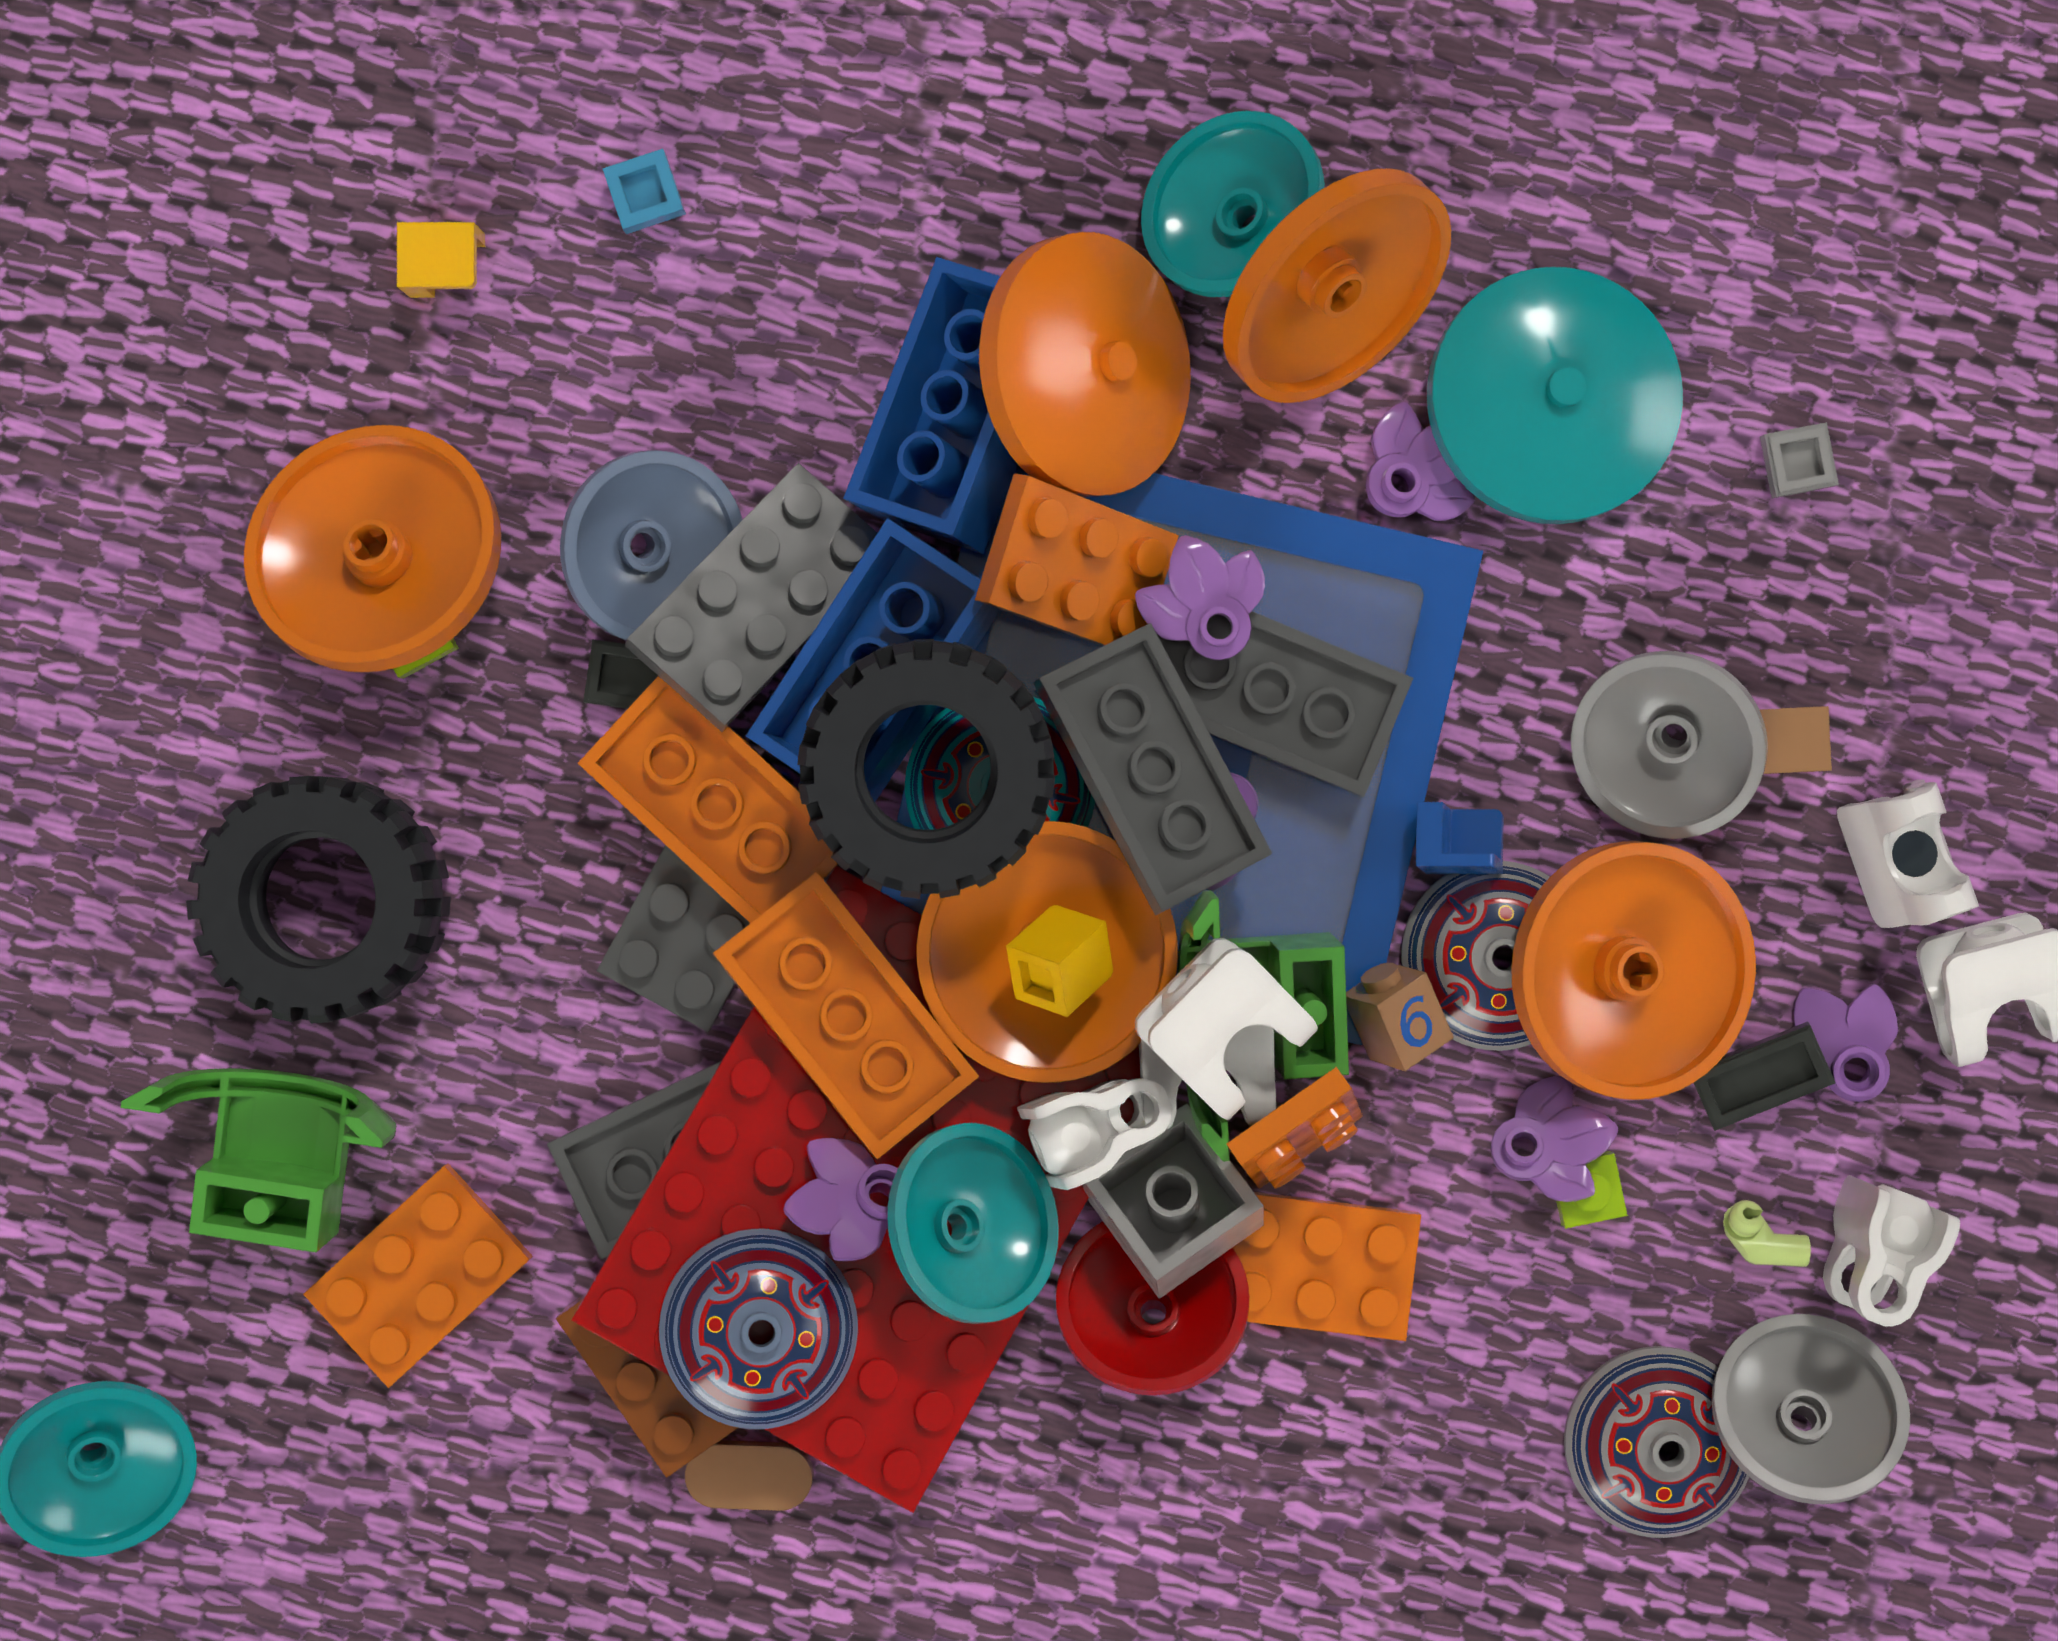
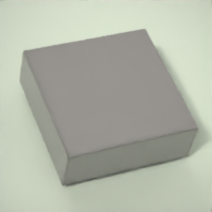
[1760,422,1839,499]

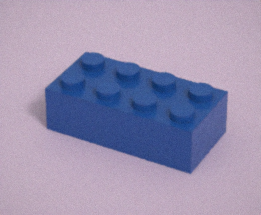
[843,257,1018,554]
[746,518,1001,802]

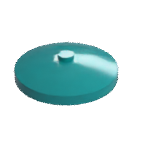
[1427,267,1683,524]

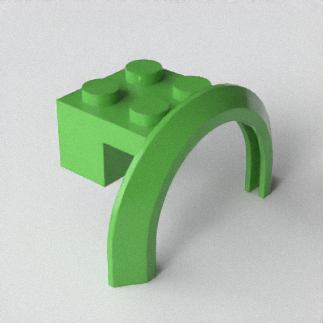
[1178,890,1349,1162]
[121,1068,397,1253]

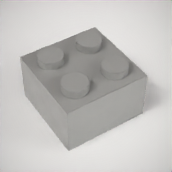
[1083,1103,1264,1299]

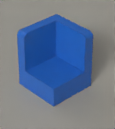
[1416,802,1504,874]

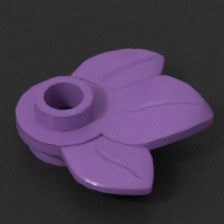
[1366,402,1475,521]
[1135,535,1265,660]
[1793,984,1898,1102]
[1491,1076,1618,1202]
[783,1138,898,1261]

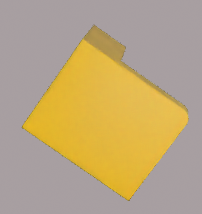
[397,222,485,298]
[1006,905,1113,1017]

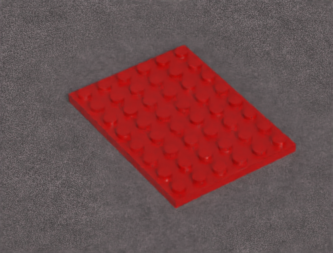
[571,866,1141,1513]

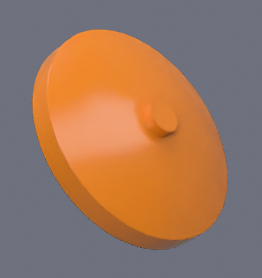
[1223,168,1451,403]
[979,232,1191,497]
[244,425,501,672]
[917,821,1178,1083]
[1511,841,1756,1100]

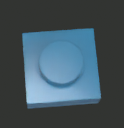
[602,149,686,234]

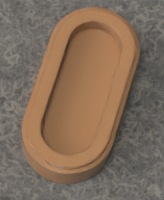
[685,1440,814,1511]

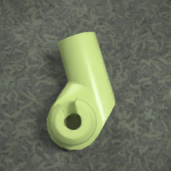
[1723,1200,1811,1267]

